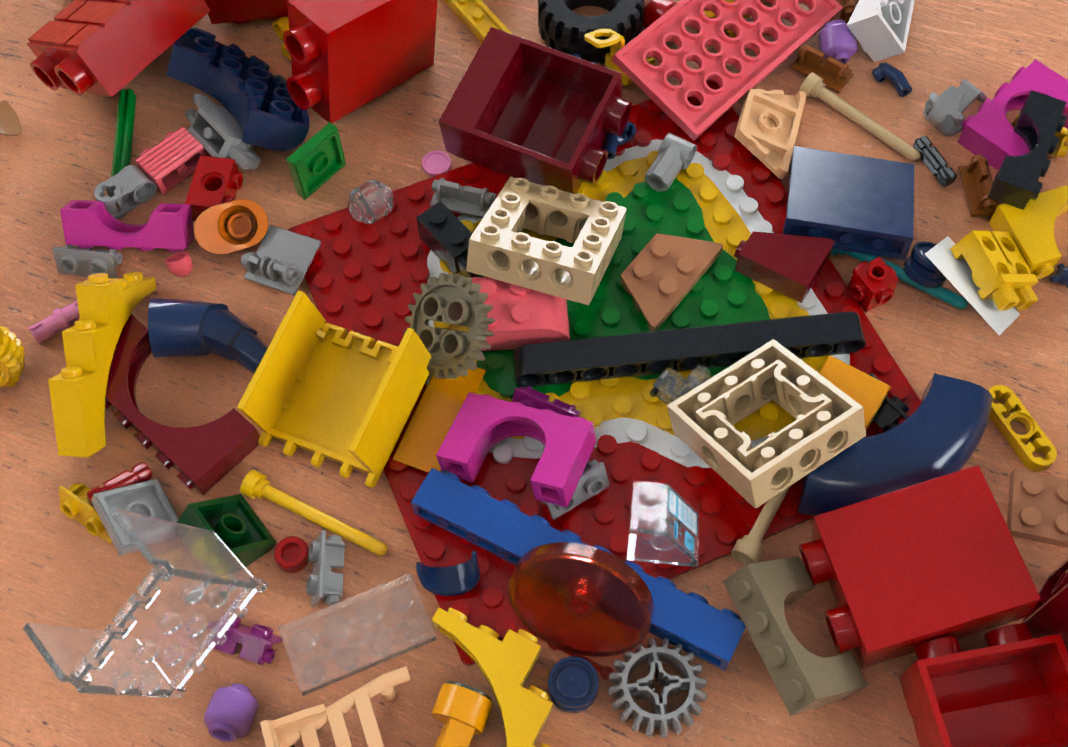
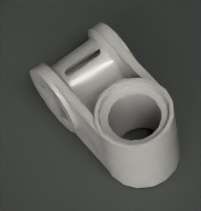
[94,165,156,219]

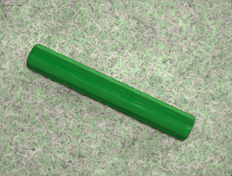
[111,88,136,177]

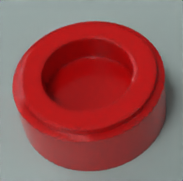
[274,536,309,573]

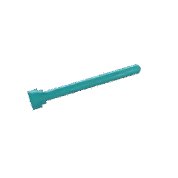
[831,249,968,309]

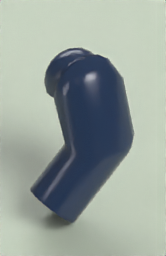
[872,62,912,97]
[602,122,636,160]

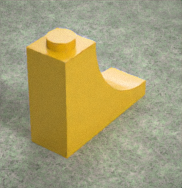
[989,185,1068,279]

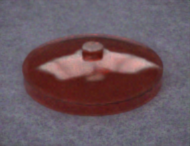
[508,542,654,657]

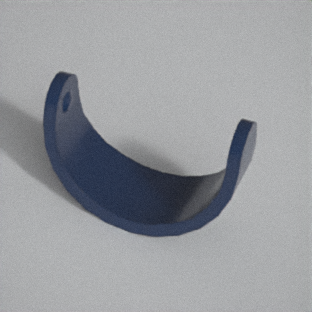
[416,551,480,596]

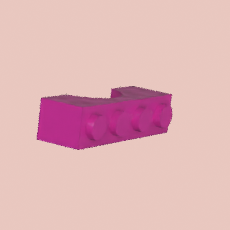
[60,200,194,252]

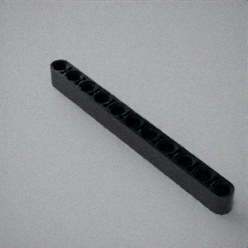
[513,312,866,387]

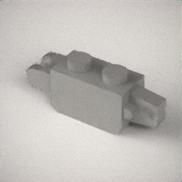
[185,93,261,170]

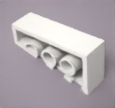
[847,0,915,62]

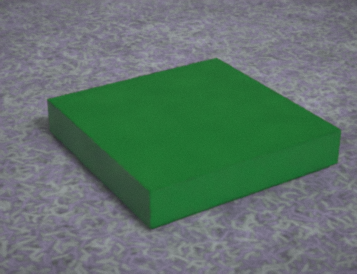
[286,122,346,200]

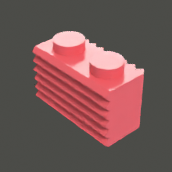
[135,127,207,194]

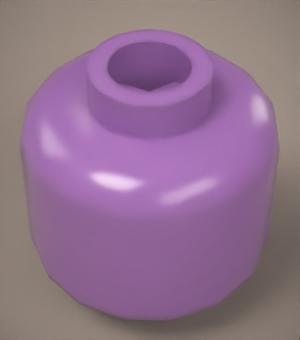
[818,20,858,64]
[204,683,258,742]

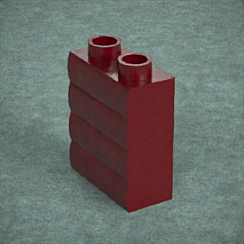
[439,27,632,194]

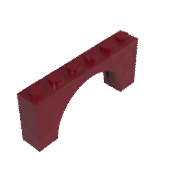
[105,314,260,495]

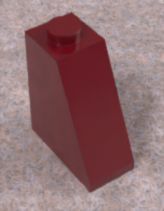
[734,231,835,303]

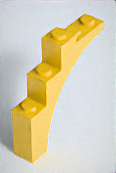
[48,272,157,457]
[432,607,553,747]

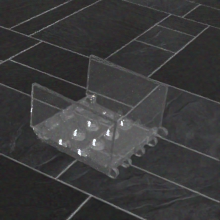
[23,509,268,698]

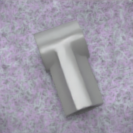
[645,133,697,192]

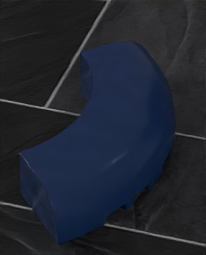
[166,27,309,151]
[797,373,993,516]

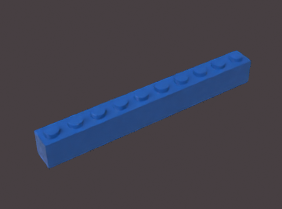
[411,468,746,671]

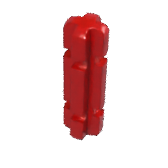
[86,462,152,507]

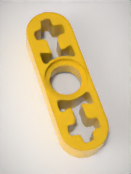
[988,385,1057,472]

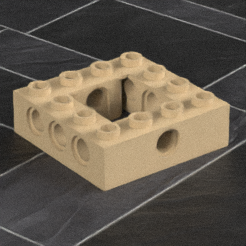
[466,177,627,305]
[667,339,866,509]

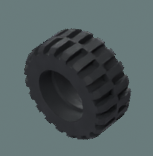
[538,0,644,64]

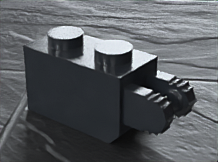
[416,201,478,278]

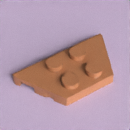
[620,233,724,332]

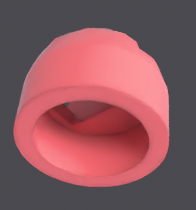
[165,251,193,277]

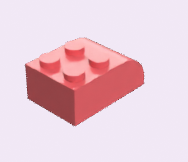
[471,276,570,351]

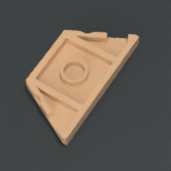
[734,89,807,179]

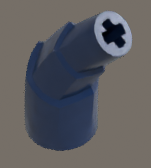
[148,298,268,374]

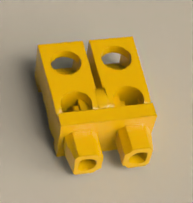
[950,230,1039,311]

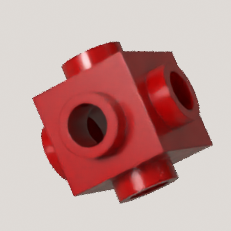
[848,256,899,313]

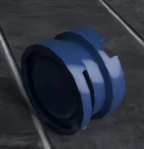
[903,241,946,288]
[548,656,599,713]

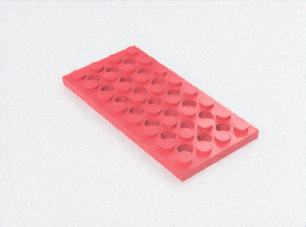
[612,0,843,141]

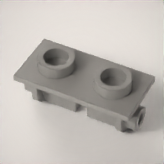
[430,178,496,218]
[52,245,122,278]
[542,460,610,520]
[306,530,345,607]

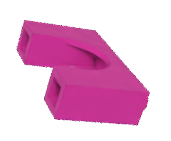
[957,59,1068,170]
[436,392,596,508]

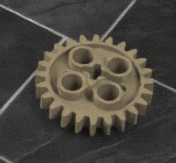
[404,273,495,379]

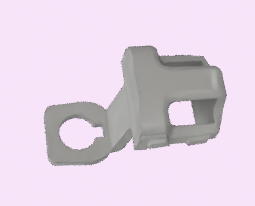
[923,79,987,137]

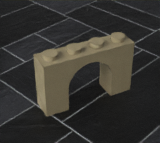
[723,556,868,716]

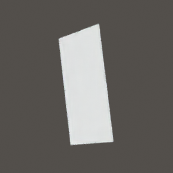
[925,236,1020,335]

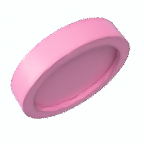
[422,150,451,177]

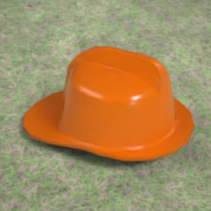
[194,199,268,255]

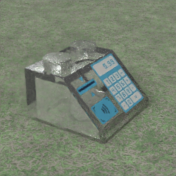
[627,481,699,567]

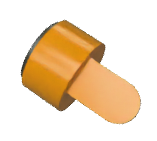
[431,681,493,747]

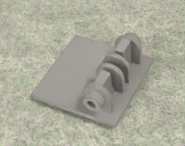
[241,225,321,295]

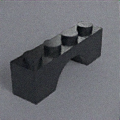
[988,90,1067,210]

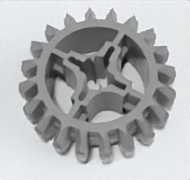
[608,637,707,738]

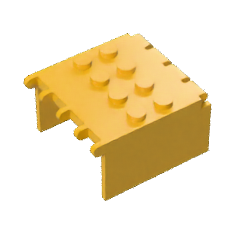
[237,290,432,489]

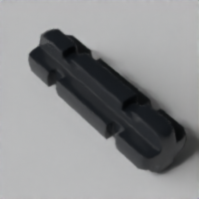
[913,136,957,187]

